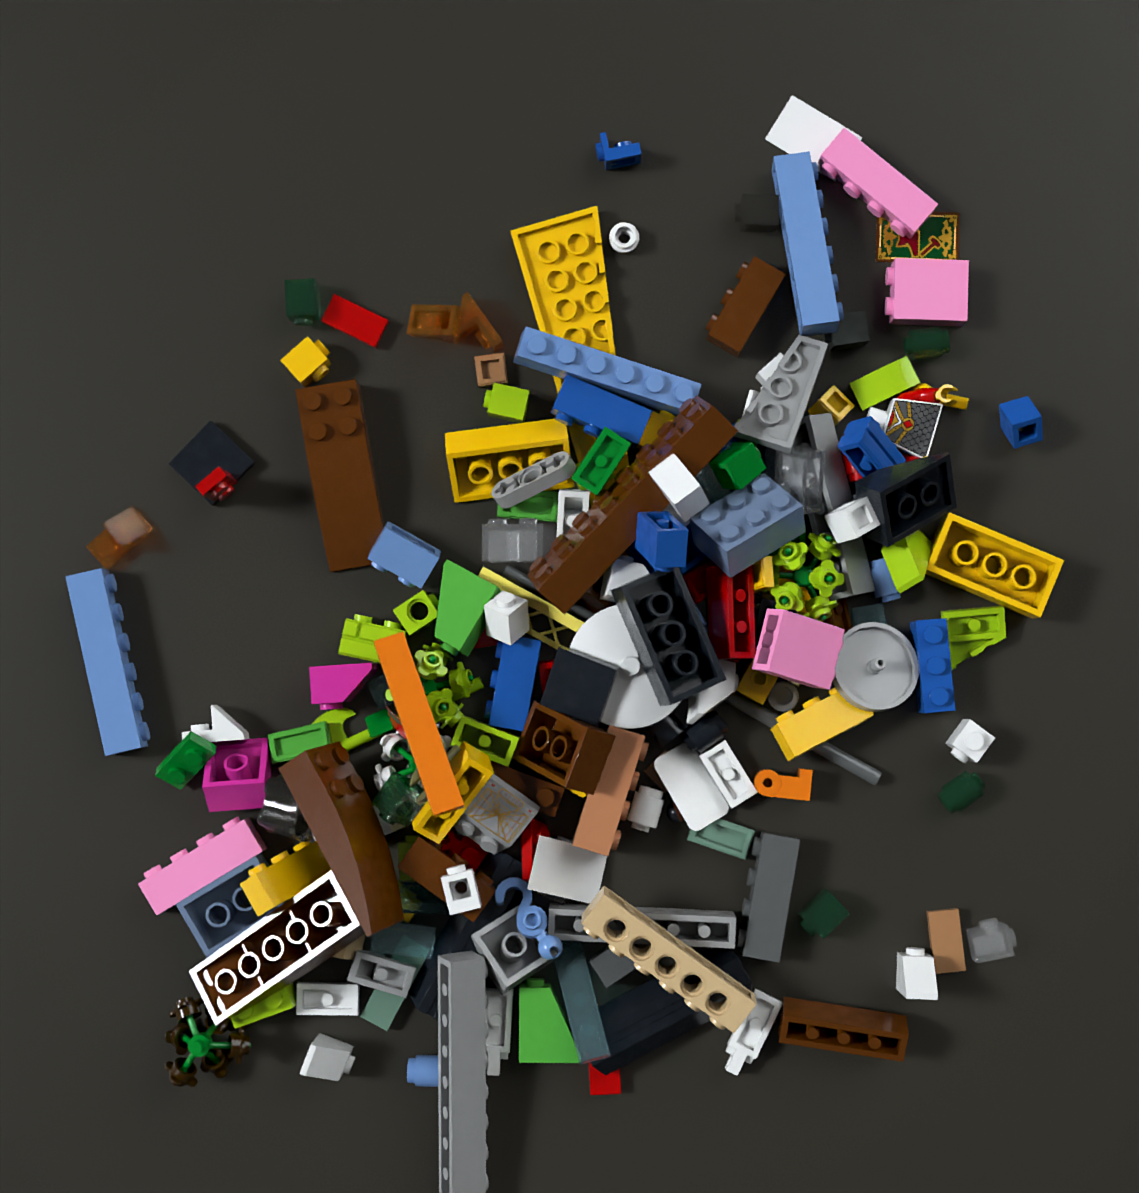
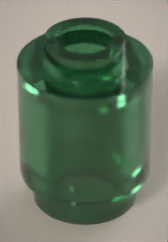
[903,327,950,360]
[937,770,985,814]

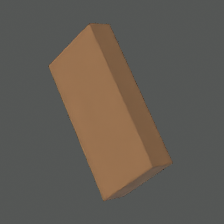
[926,908,966,974]

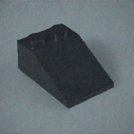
[855,452,957,547]

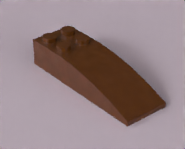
[295,379,384,572]
[278,741,404,937]
[189,870,365,1026]

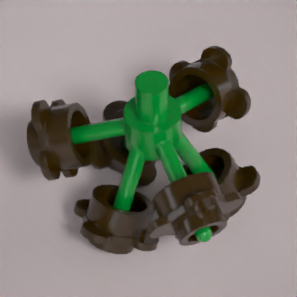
[164,997,251,1087]

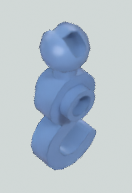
[495,877,563,960]

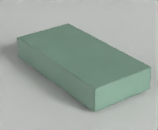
[687,818,755,860]

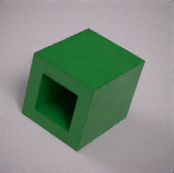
[709,442,766,490]

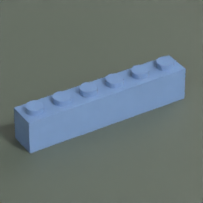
[772,151,844,336]
[513,326,701,416]
[65,568,150,756]

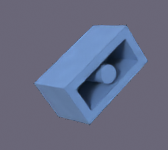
[368,521,441,588]

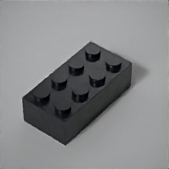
[610,567,727,706]

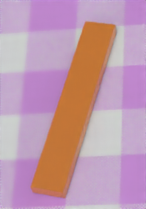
[373,632,464,818]

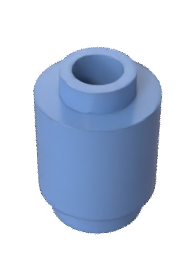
[869,558,901,603]
[407,1055,438,1087]

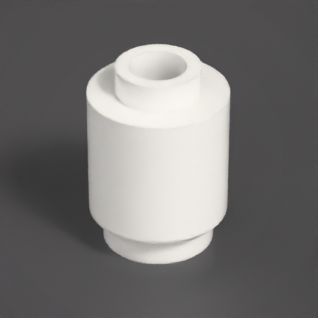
[627,785,664,832]

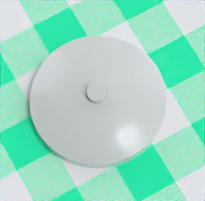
[570,605,681,729]

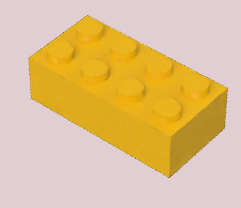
[926,512,1064,619]

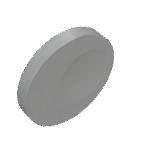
[833,622,919,712]

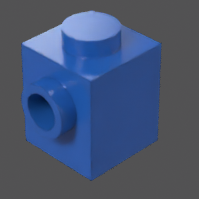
[999,396,1043,449]

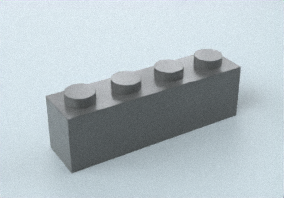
[736,831,800,962]

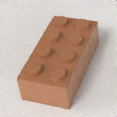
[572,725,649,856]

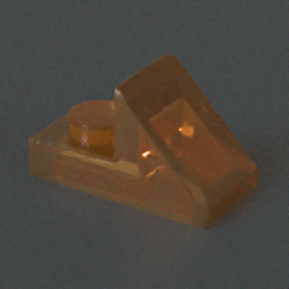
[455,292,504,353]
[407,304,461,343]
[86,506,153,570]

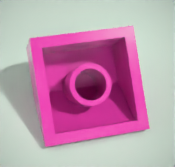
[309,663,379,710]
[202,738,273,812]

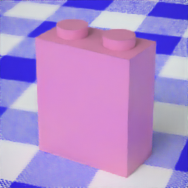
[884,258,969,327]
[752,608,845,690]

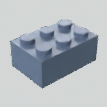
[689,473,806,578]
[175,853,289,958]

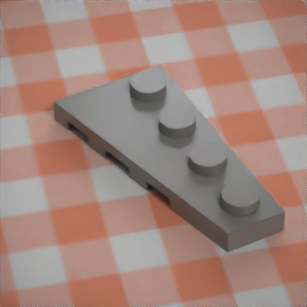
[734,335,828,454]

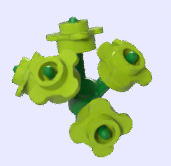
[762,533,844,621]
[385,643,474,729]

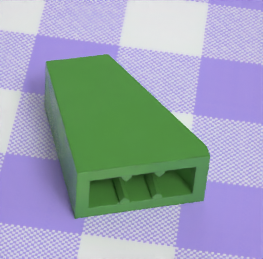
[434,559,501,657]
[519,978,581,1063]

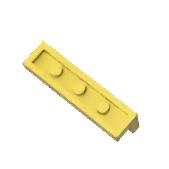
[478,567,584,650]

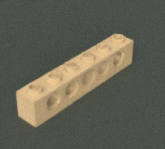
[581,886,757,1033]

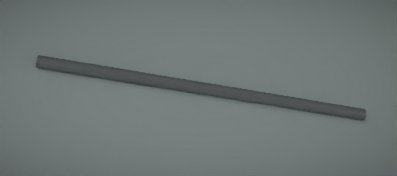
[501,564,882,785]

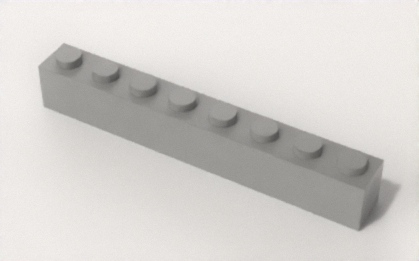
[438,950,489,1193]

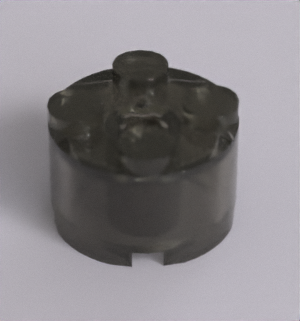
[257,774,313,842]

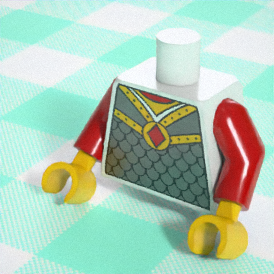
[867,384,958,462]

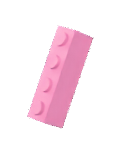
[818,128,938,239]
[138,816,268,915]

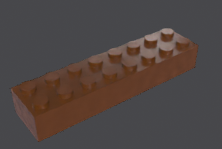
[527,395,738,615]

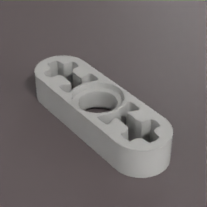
[491,451,576,508]

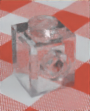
[965,918,1017,963]

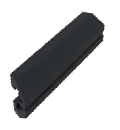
[408,852,535,1021]
[578,948,752,1076]

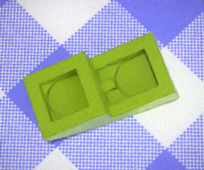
[849,356,921,411]

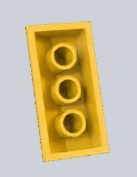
[445,419,575,503]

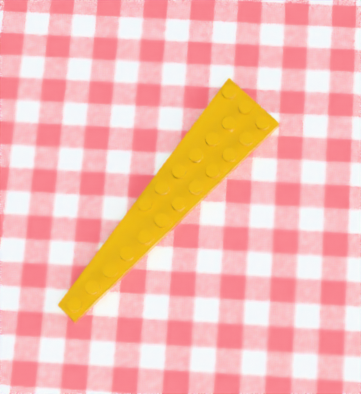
[510,206,629,556]

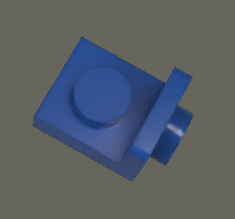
[595,132,642,170]

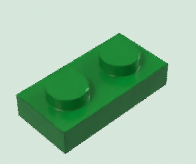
[571,426,631,496]
[155,731,217,790]

